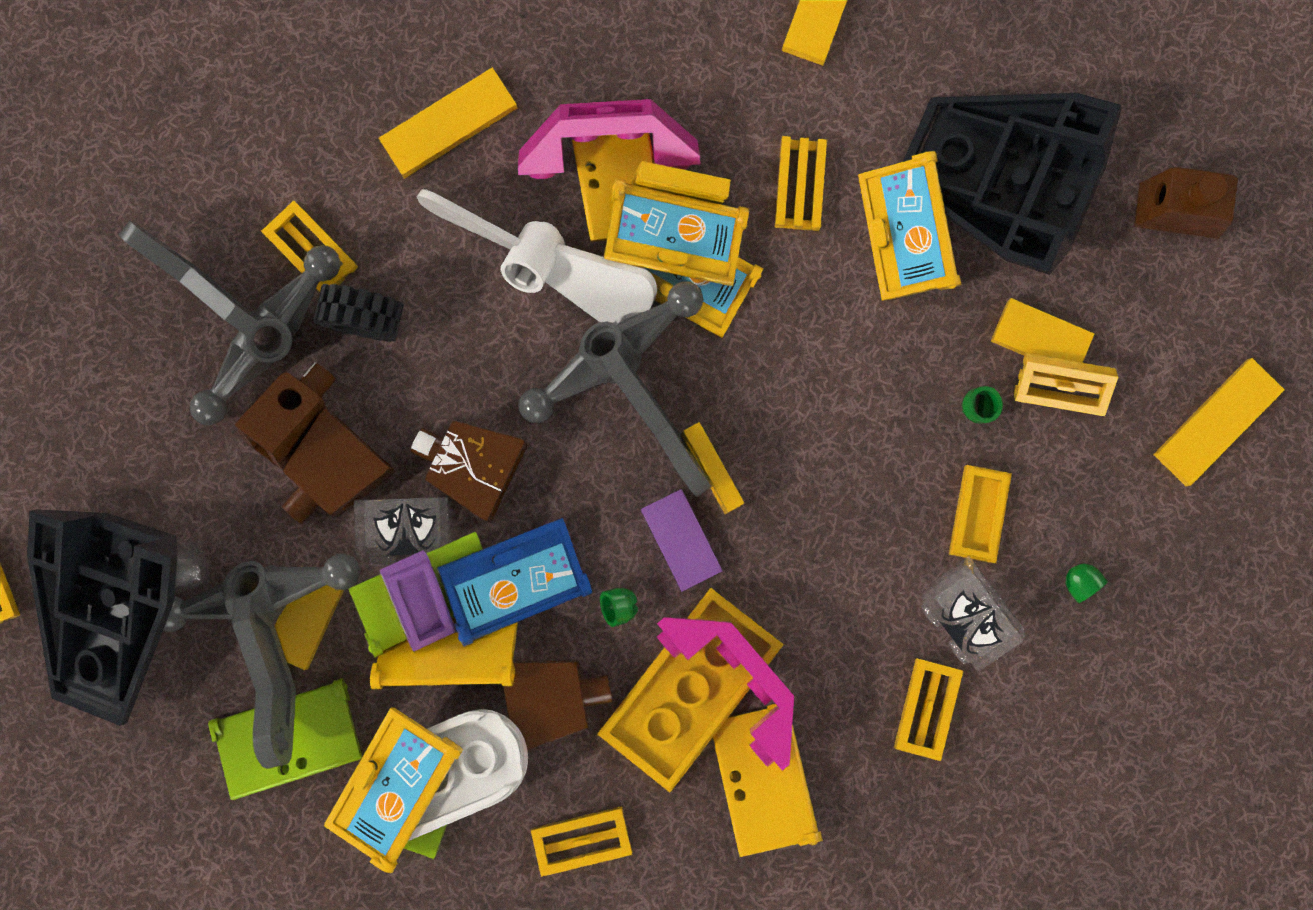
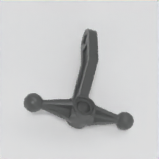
[118,220,340,426]
[518,281,712,497]
[163,553,361,769]

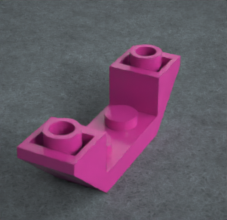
[518,99,700,179]
[657,617,794,771]

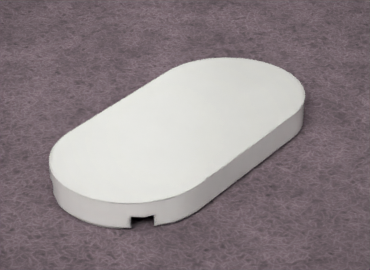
[371,709,528,841]

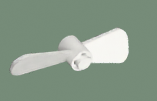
[417,189,657,323]

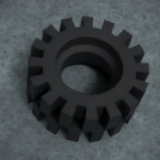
[314,284,404,342]

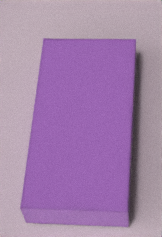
[641,489,722,592]
[379,550,456,652]

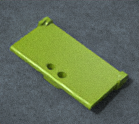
[348,532,483,658]
[208,678,362,800]

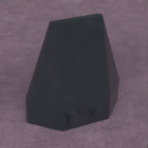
[903,93,1122,275]
[27,509,178,726]

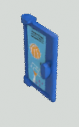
[437,518,592,647]

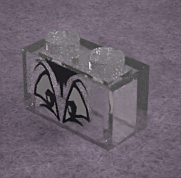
[354,497,454,566]
[921,556,1026,672]

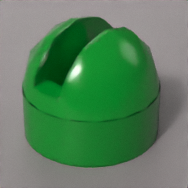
[961,386,1003,424]
[1065,564,1108,603]
[600,588,638,627]

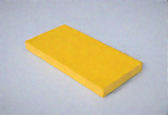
[597,588,784,792]

